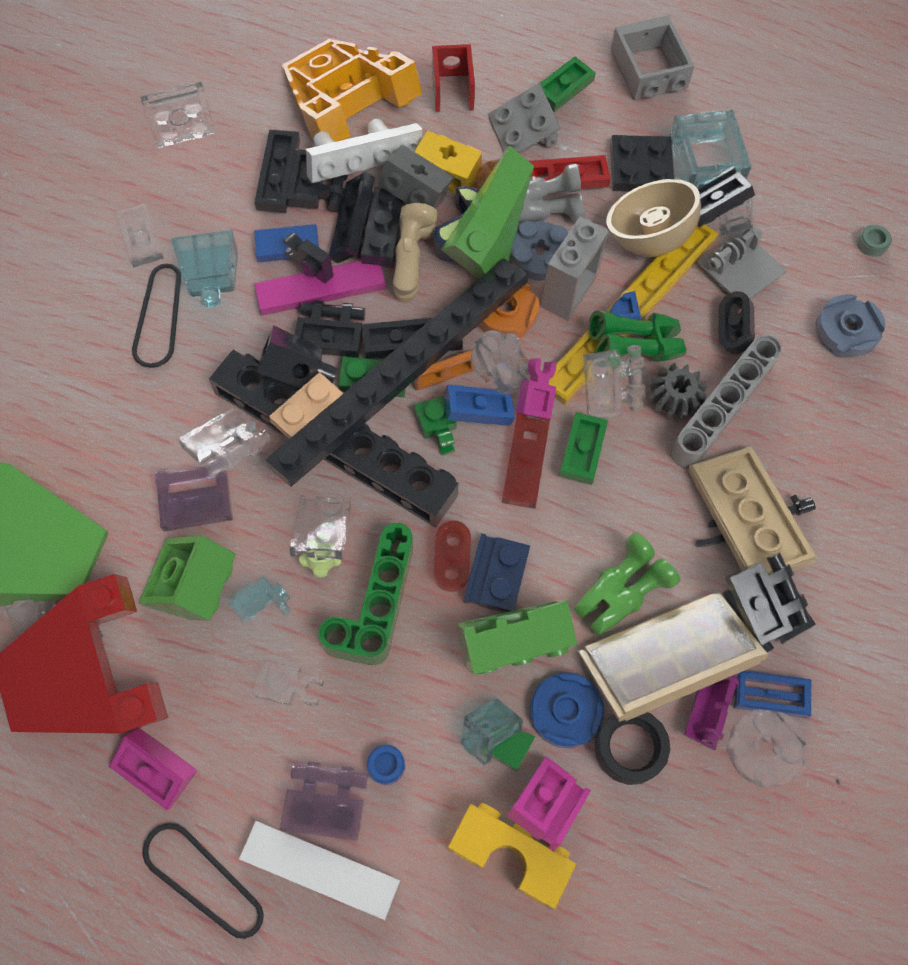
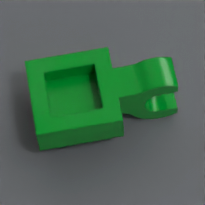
[414,395,456,456]

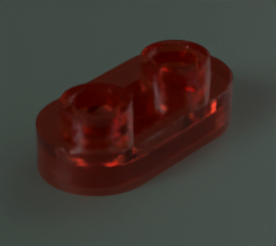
[434,520,471,592]

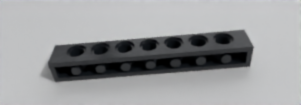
[209,349,459,528]

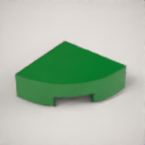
[484,731,535,772]

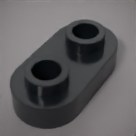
[719,291,755,354]

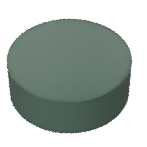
[857,225,892,257]

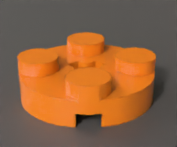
[478,283,539,339]

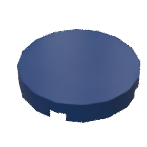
[530,672,604,749]

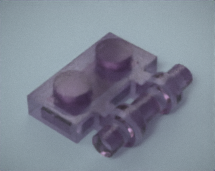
[280,761,369,841]

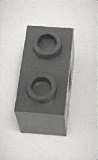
[377,144,454,209]

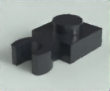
[282,232,334,284]

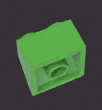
[138,535,236,621]

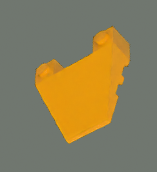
[282,39,423,142]

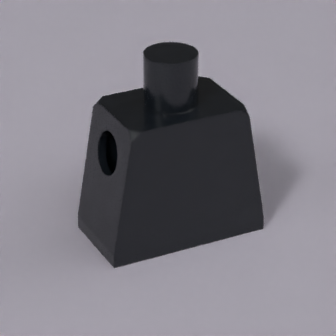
[257,325,338,388]

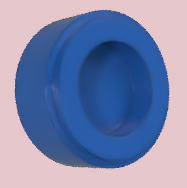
[367,745,405,785]

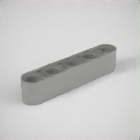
[671,335,782,468]

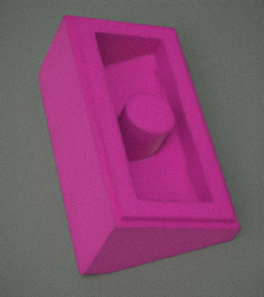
[108,729,197,810]

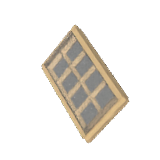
[578,593,768,722]

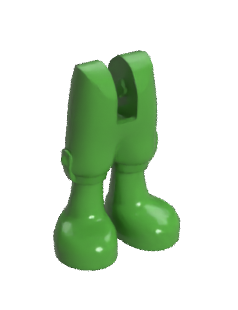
[573,533,681,637]

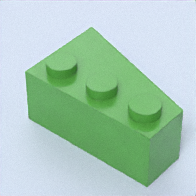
[456,600,577,675]

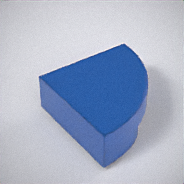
[610,291,641,320]

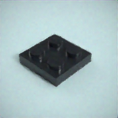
[610,135,674,191]

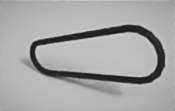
[132,263,181,368]
[142,823,264,939]

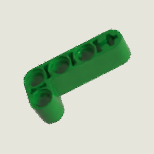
[318,523,413,665]

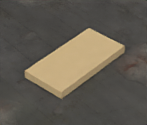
[688,446,818,573]

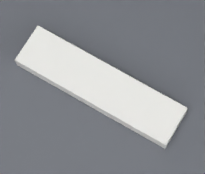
[239,821,400,920]

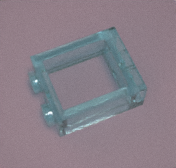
[669,110,751,187]

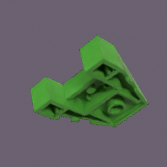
[0,462,109,606]

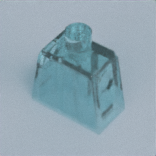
[172,230,238,307]

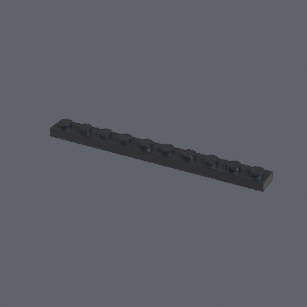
[265,258,528,487]

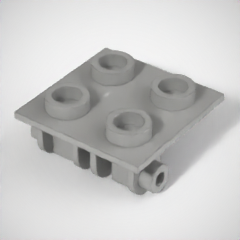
[488,83,561,154]
[698,227,787,299]

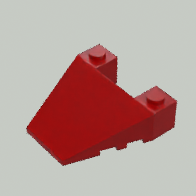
[0,574,168,734]

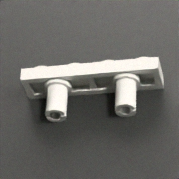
[306,119,422,183]

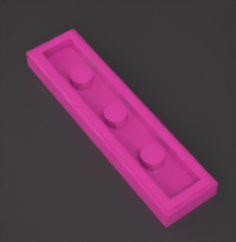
[254,260,386,316]

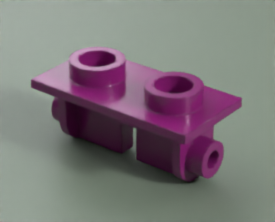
[684,665,739,750]

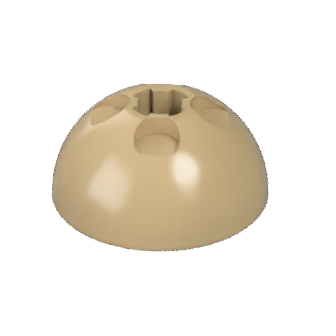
[606,179,701,257]

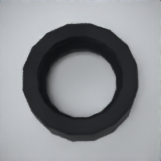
[595,712,671,785]

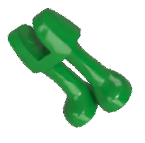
[588,310,687,370]

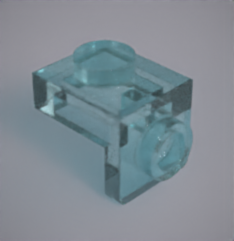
[229,576,291,624]
[460,698,523,765]

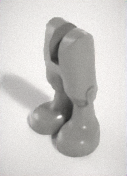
[519,164,585,223]

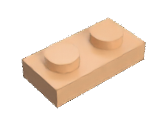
[269,372,343,439]

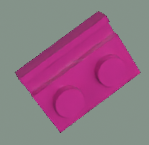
[507,756,591,852]

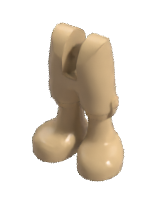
[393,203,438,303]

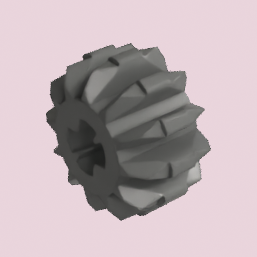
[649,362,707,421]

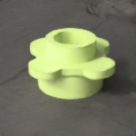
[299,541,342,578]

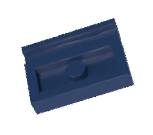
[463,533,531,613]

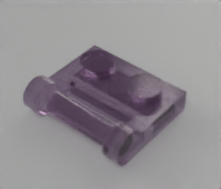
[155,459,233,532]

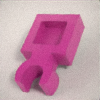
[516,358,556,419]

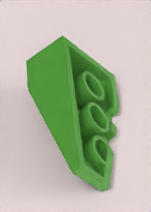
[441,146,534,279]

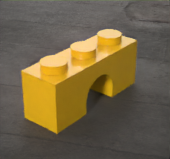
[448,802,576,910]

